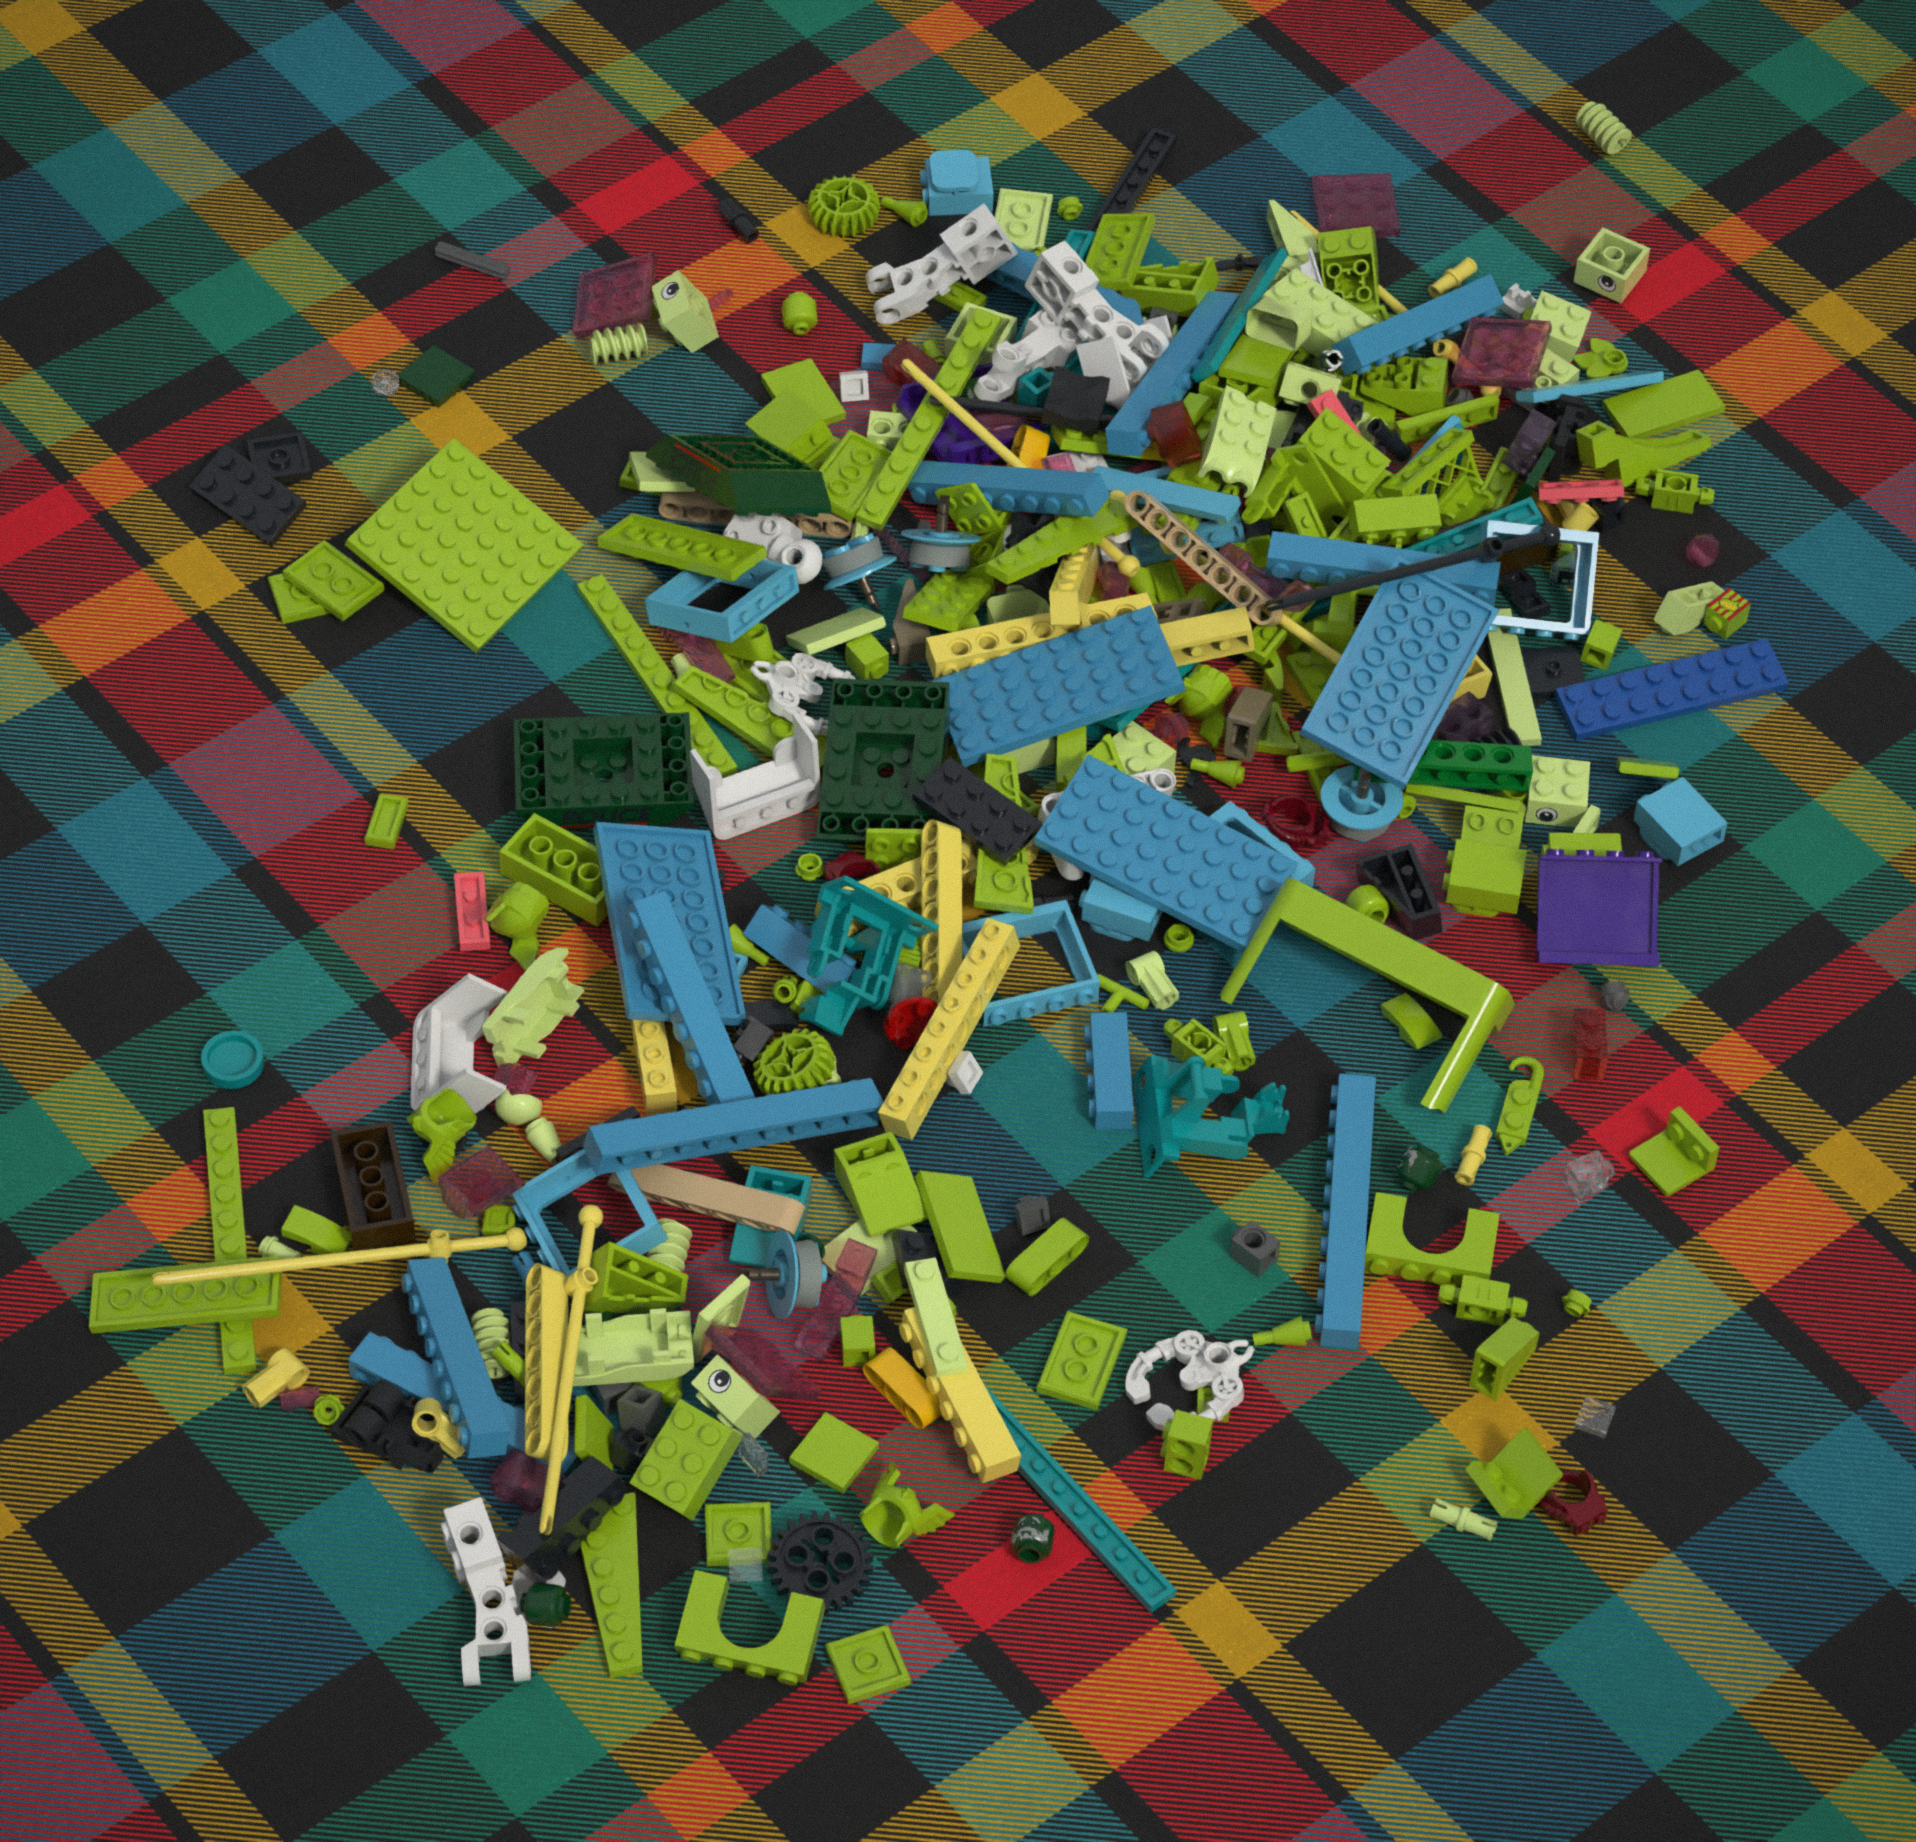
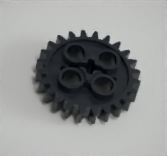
[767,1511,874,1615]

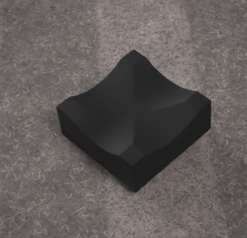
[1042,366,1110,435]

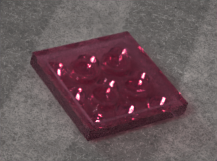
[1311,173,1400,238]
[573,252,657,339]
[1452,317,1552,388]
[704,1324,822,1401]

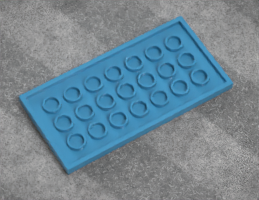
[1299,555,1499,790]
[931,605,1186,767]
[1033,754,1298,953]
[593,822,746,1026]

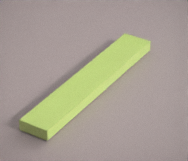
[1486,608,1542,746]

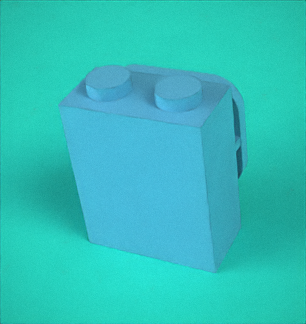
[920,150,994,216]
[1633,777,1728,866]
[1079,874,1163,942]

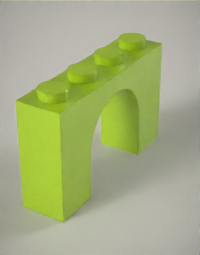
[1364,1192,1500,1287]
[674,1570,825,1686]

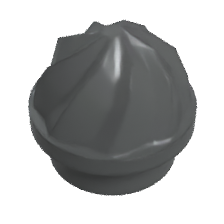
[1446,386,1474,406]
[1599,981,1630,1011]

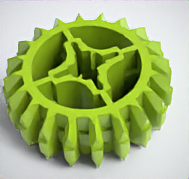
[808,174,880,238]
[753,1028,836,1096]

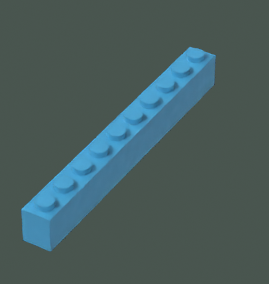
[1105,291,1240,457]
[1315,1073,1376,1350]
[583,1078,883,1175]

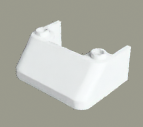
[1076,315,1173,411]
[690,712,821,840]
[411,973,508,1113]

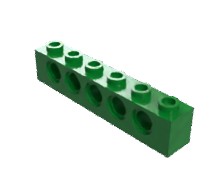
[1353,740,1533,792]

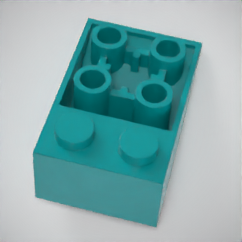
[729,1165,812,1268]

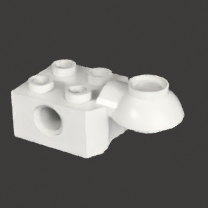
[722,513,822,584]

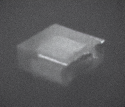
[1574,1396,1616,1438]
[739,1432,768,1478]
[728,1547,763,1582]

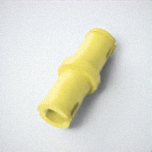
[1428,257,1477,299]
[1455,1125,1493,1186]

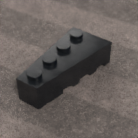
[496,1455,627,1583]

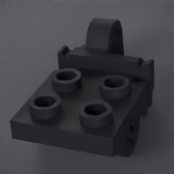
[1546,394,1588,482]
[1005,511,1063,603]
[330,1380,443,1473]

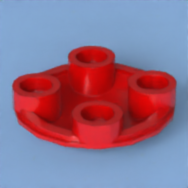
[884,996,938,1050]

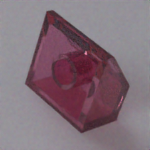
[438,1145,525,1219]

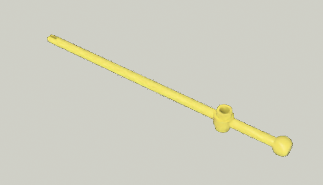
[1290,210,1502,397]
[901,359,1140,577]
[1109,490,1342,665]
[539,1205,603,1535]
[151,1227,527,1285]

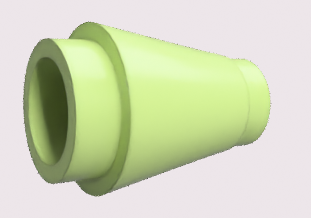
[525,1117,562,1165]

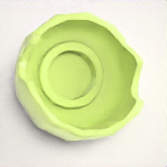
[495,1089,542,1126]

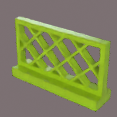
[1381,427,1481,499]

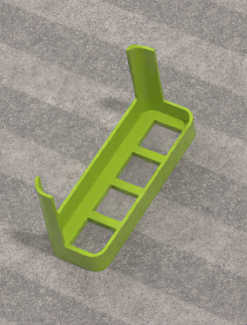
[1220,877,1515,1114]

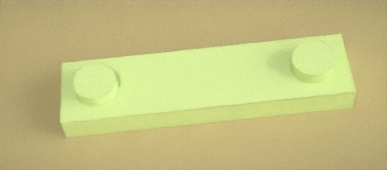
[904,1257,968,1378]

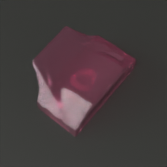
[967,410,1027,439]

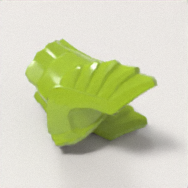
[1164,663,1233,749]
[483,882,549,971]
[406,1088,477,1183]
[859,1462,955,1549]

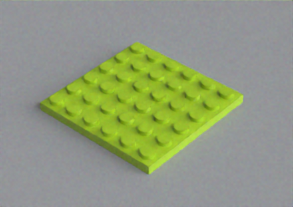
[345,438,584,654]

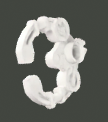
[750,653,856,736]
[1125,1330,1255,1431]

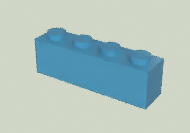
[743,904,859,993]
[1084,1012,1134,1130]

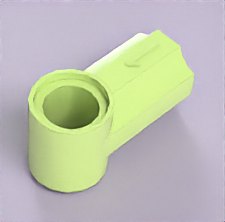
[1125,951,1179,1010]

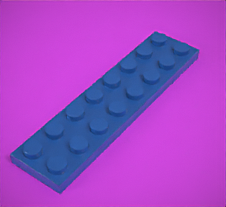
[1554,638,1789,741]

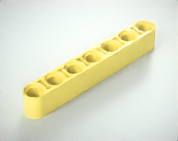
[921,819,962,1004]
[525,1263,568,1463]

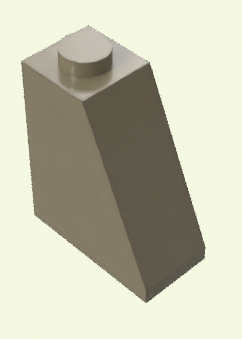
[1224,686,1273,763]

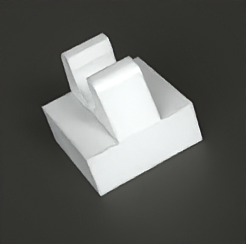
[1498,283,1537,321]
[839,370,869,402]
[945,1051,983,1094]

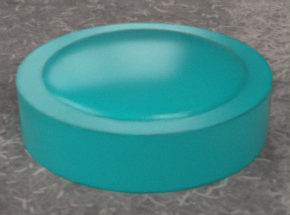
[201,1030,264,1089]

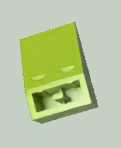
[1318,226,1380,309]
[1360,356,1448,416]
[834,1131,928,1238]

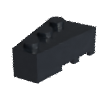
[1355,843,1442,940]

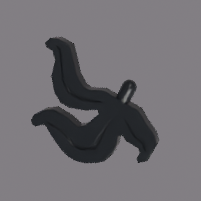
[1175,737,1216,789]

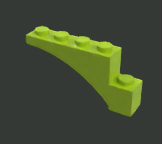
[1576,421,1712,487]

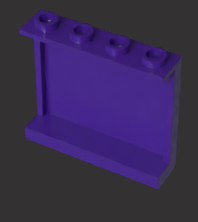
[896,363,1046,465]
[1535,849,1662,966]

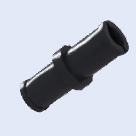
[1367,418,1412,461]

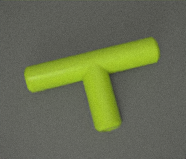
[1097,974,1150,1013]

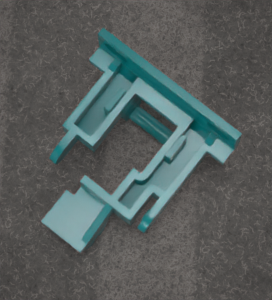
[798,875,939,1037]
[1132,1055,1290,1178]

